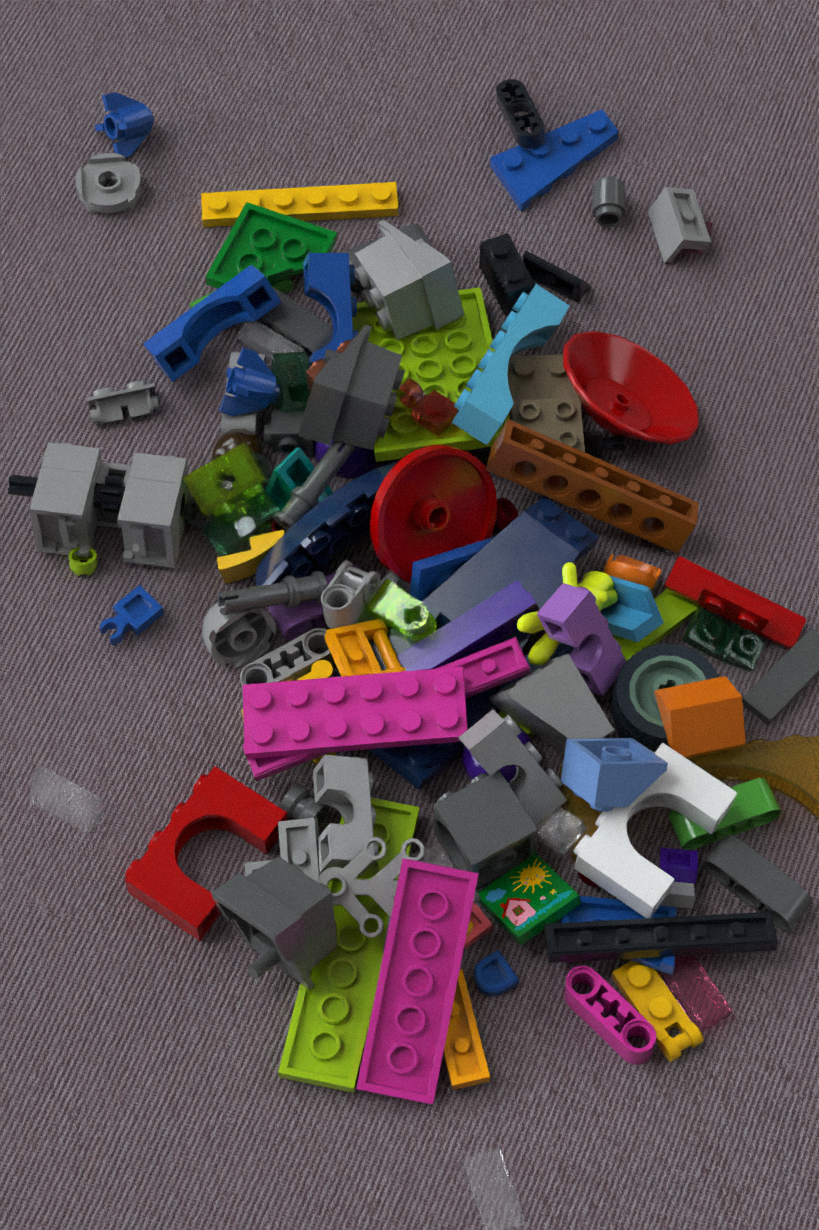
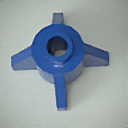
[94,92,154,157]
[219,347,280,416]

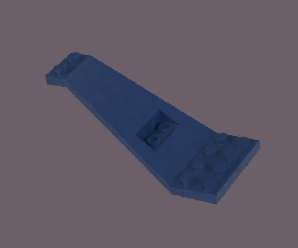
[334,497,599,789]

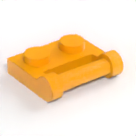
[324,619,406,677]

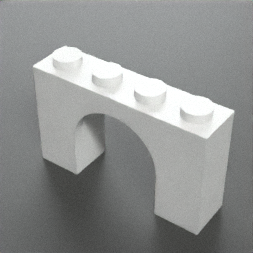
[574,743,737,918]

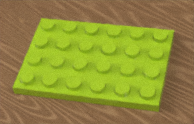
[352,287,510,462]

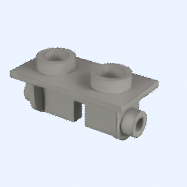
[87,380,160,425]

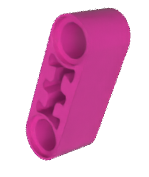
[564,966,656,1065]

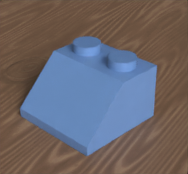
[561,738,668,812]

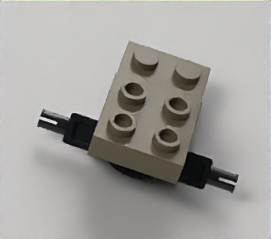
[469,354,625,458]

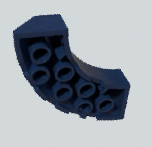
[256,462,398,587]

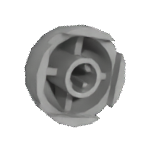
[202,602,276,667]

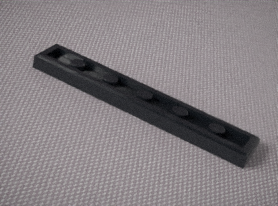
[544,912,778,963]

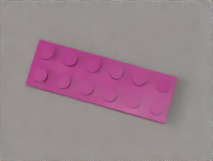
[242,666,468,759]
[356,858,479,1105]

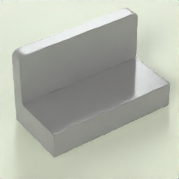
[648,187,711,263]

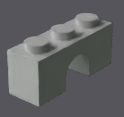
[459,710,567,825]
[313,755,378,876]

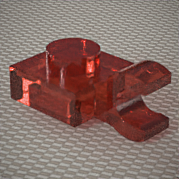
[400,379,459,436]

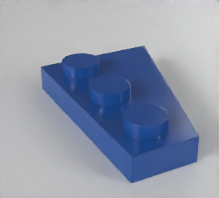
[408,536,495,614]

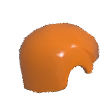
[604,554,662,591]

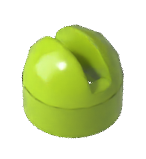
[68,546,98,576]

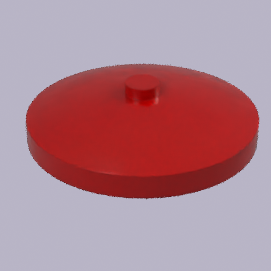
[370,445,497,583]

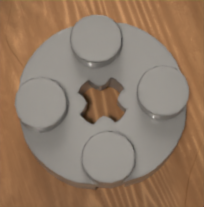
[75,153,142,213]

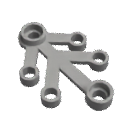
[317,837,425,938]

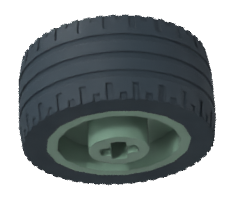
[612,644,719,753]

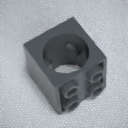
[434,770,538,891]

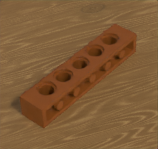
[486,419,699,553]

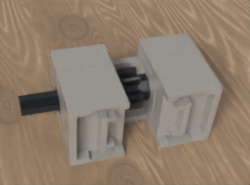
[8,442,190,568]

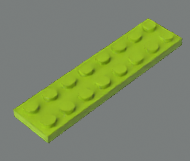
[278,797,420,1093]

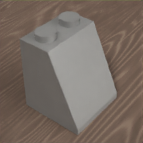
[488,654,614,754]

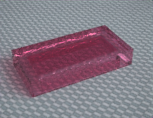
[657,955,732,1033]

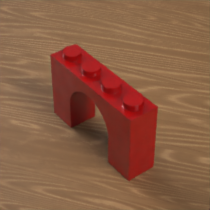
[125,766,288,941]

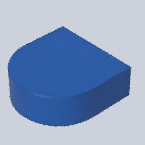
[473,949,519,997]

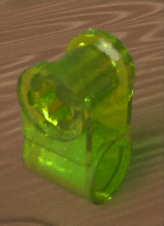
[365,579,436,642]

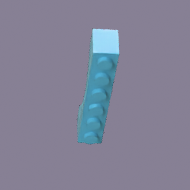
[451,284,570,445]

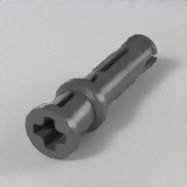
[273,441,355,531]
[217,571,328,615]

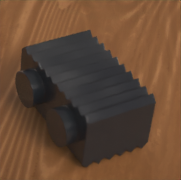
[479,234,535,316]

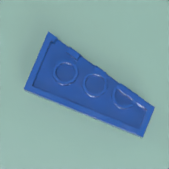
[490,109,619,212]

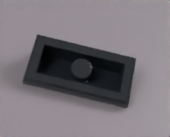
[523,251,590,302]

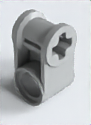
[321,560,380,629]

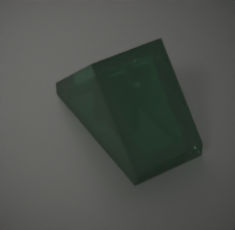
[272,351,310,412]

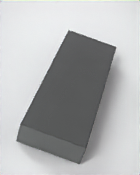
[742,628,819,726]

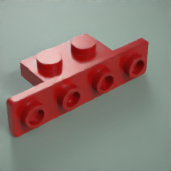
[664,557,806,650]

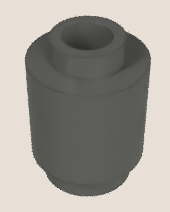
[593,176,625,227]

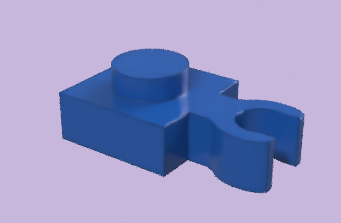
[99,585,164,645]

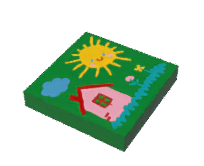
[476,853,581,945]

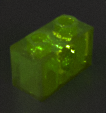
[183,443,269,518]

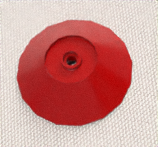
[563,330,699,445]

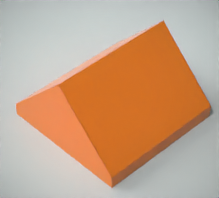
[654,676,746,758]

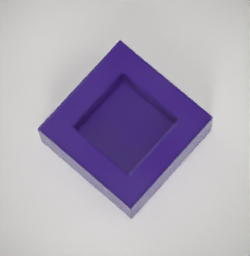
[659,847,698,884]

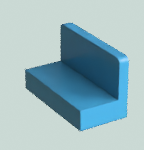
[600,576,664,642]

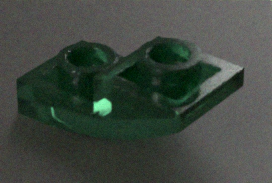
[202,486,281,556]
[682,607,766,672]

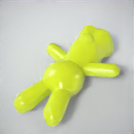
[517,562,618,666]

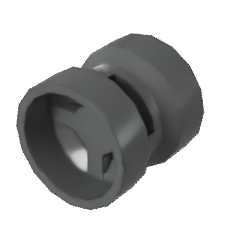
[279,783,330,827]

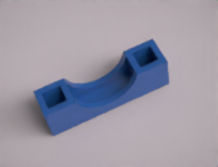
[303,253,358,369]
[143,264,282,382]

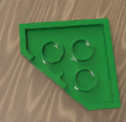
[205,202,338,289]

